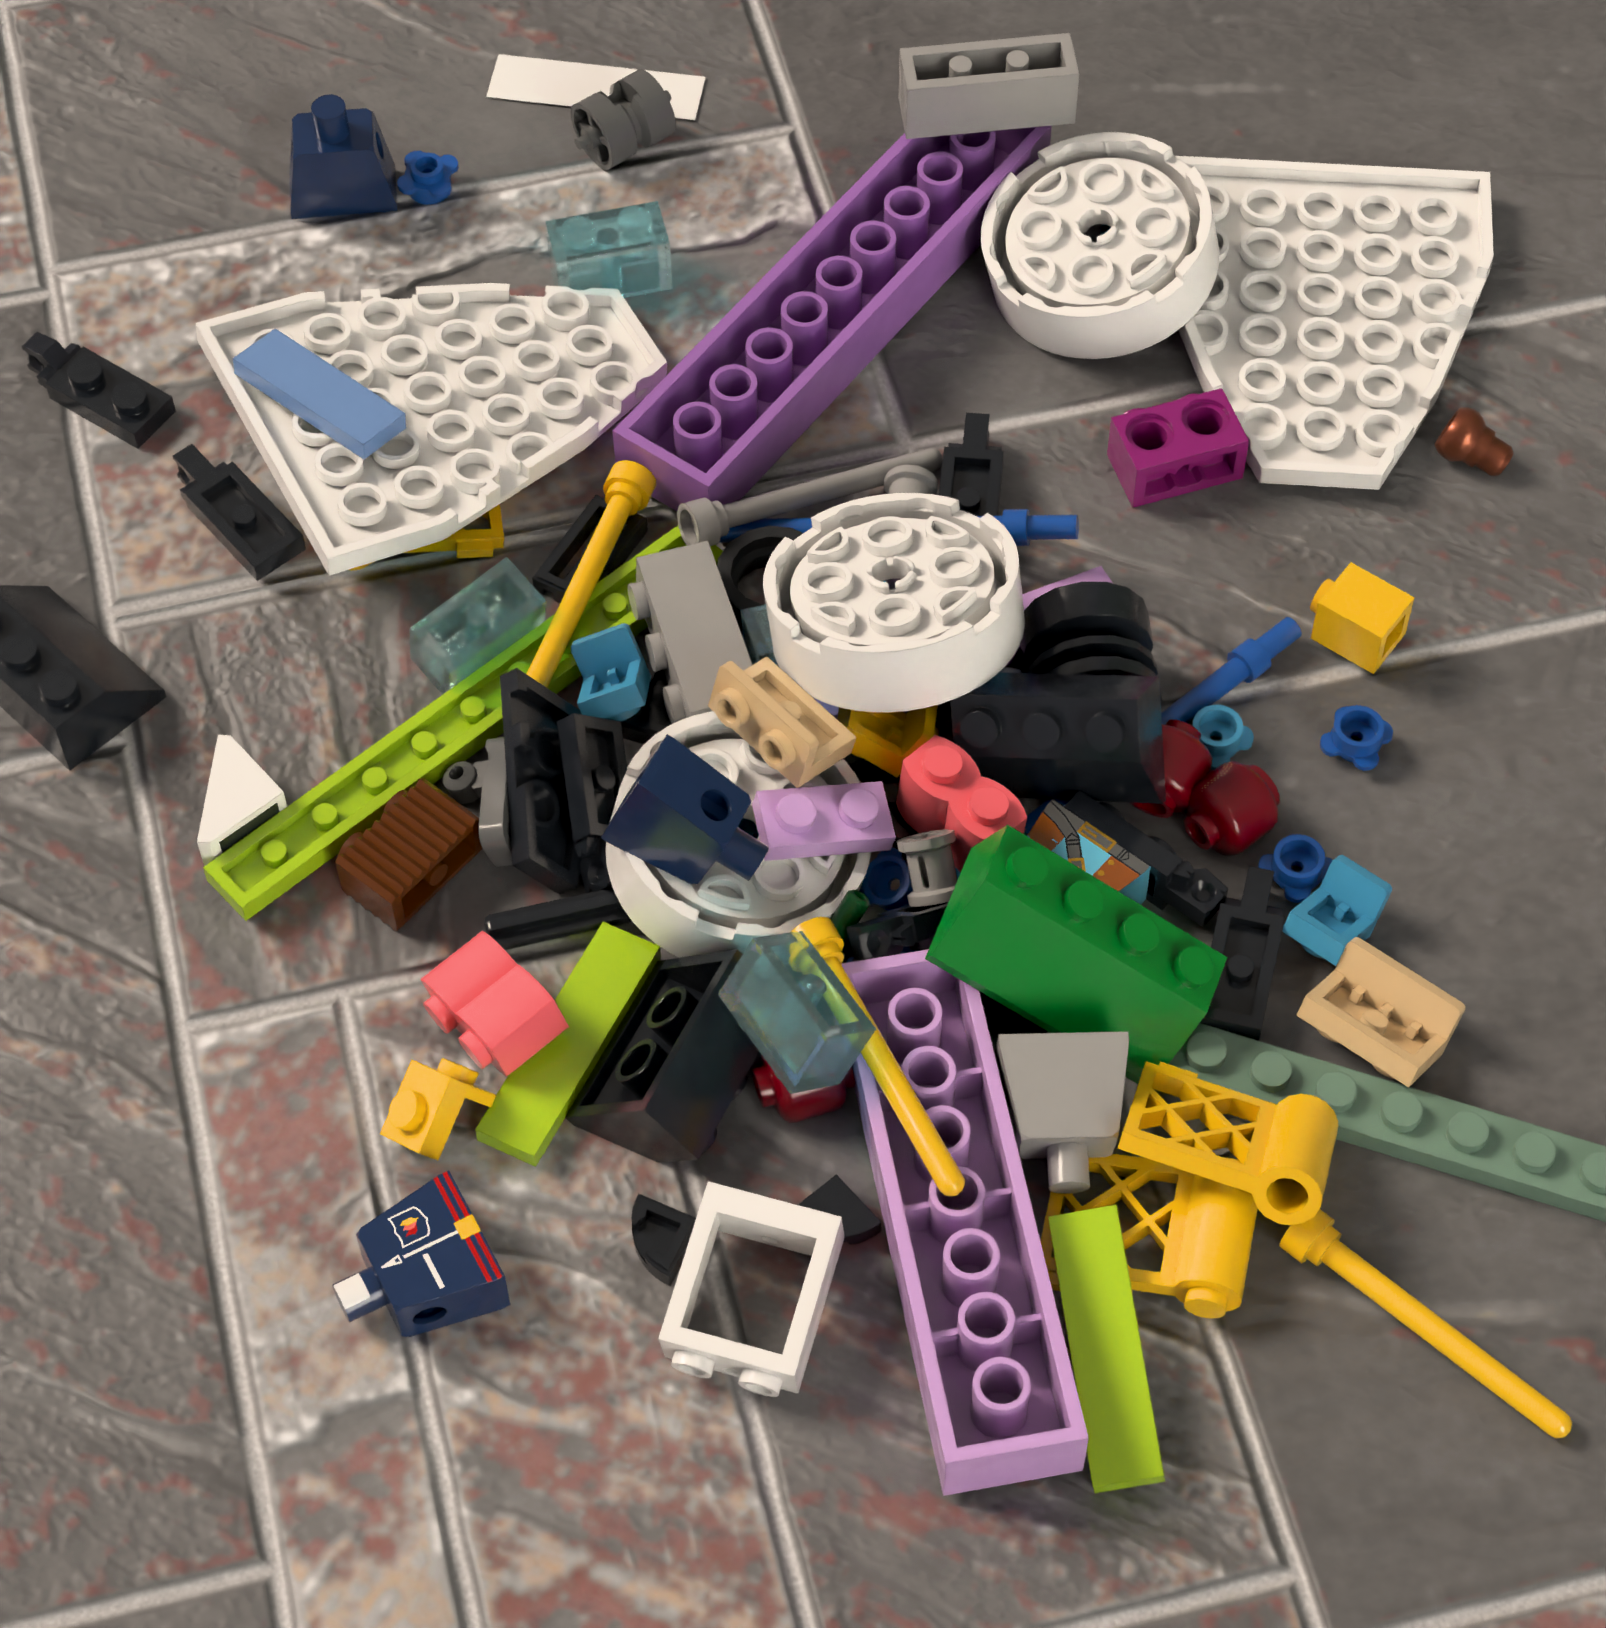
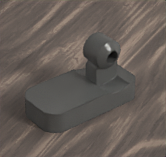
[442,737,512,868]

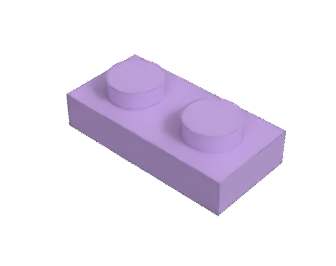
[752,781,896,861]

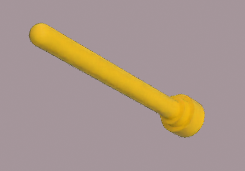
[526,460,656,688]
[784,917,965,1196]
[1279,1209,1572,1438]

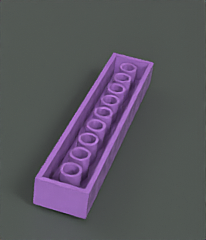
[612,126,1052,511]

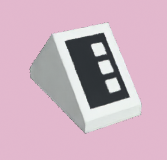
[197,735,287,866]

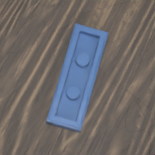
[233,328,406,459]

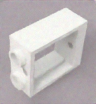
[658,1181,845,1397]

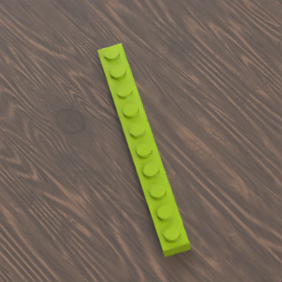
[203,525,723,921]

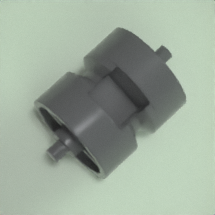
[571,69,676,170]

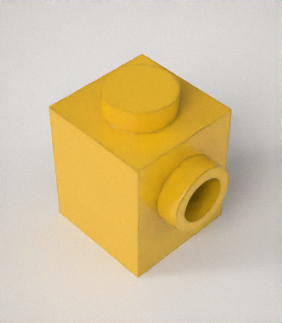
[1310,562,1415,674]

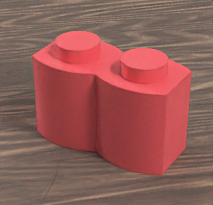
[896,735,1027,872]
[420,931,569,1077]

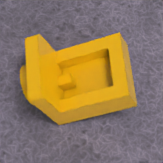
[837,705,939,777]
[380,1058,496,1160]

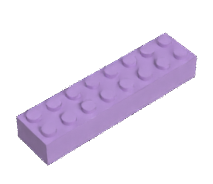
[838,949,1089,1496]

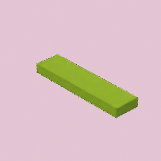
[475,922,661,1167]
[1048,1205,1166,1493]

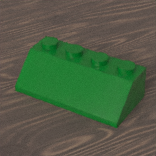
[925,825,1227,1084]

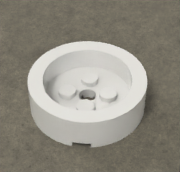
[981,132,1219,359]
[763,493,1025,712]
[606,711,871,972]

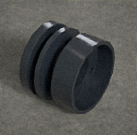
[1020,582,1162,701]

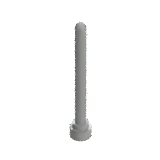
[677,448,943,546]

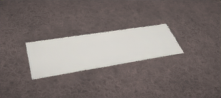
[486,54,706,120]

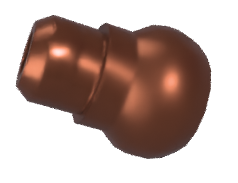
[1435,408,1514,476]

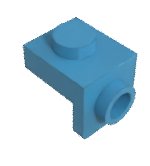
[571,623,651,721]
[1282,855,1392,966]

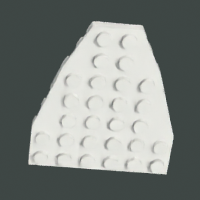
[1176,156,1494,490]
[195,283,667,576]

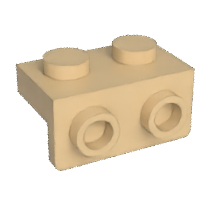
[708,656,856,788]
[1296,937,1465,1088]

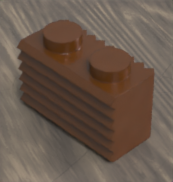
[335,778,483,931]

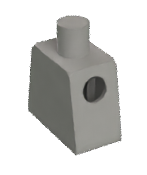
[994,1032,1129,1194]

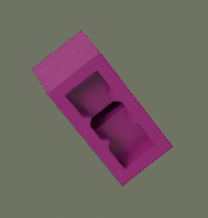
[1107,388,1249,508]

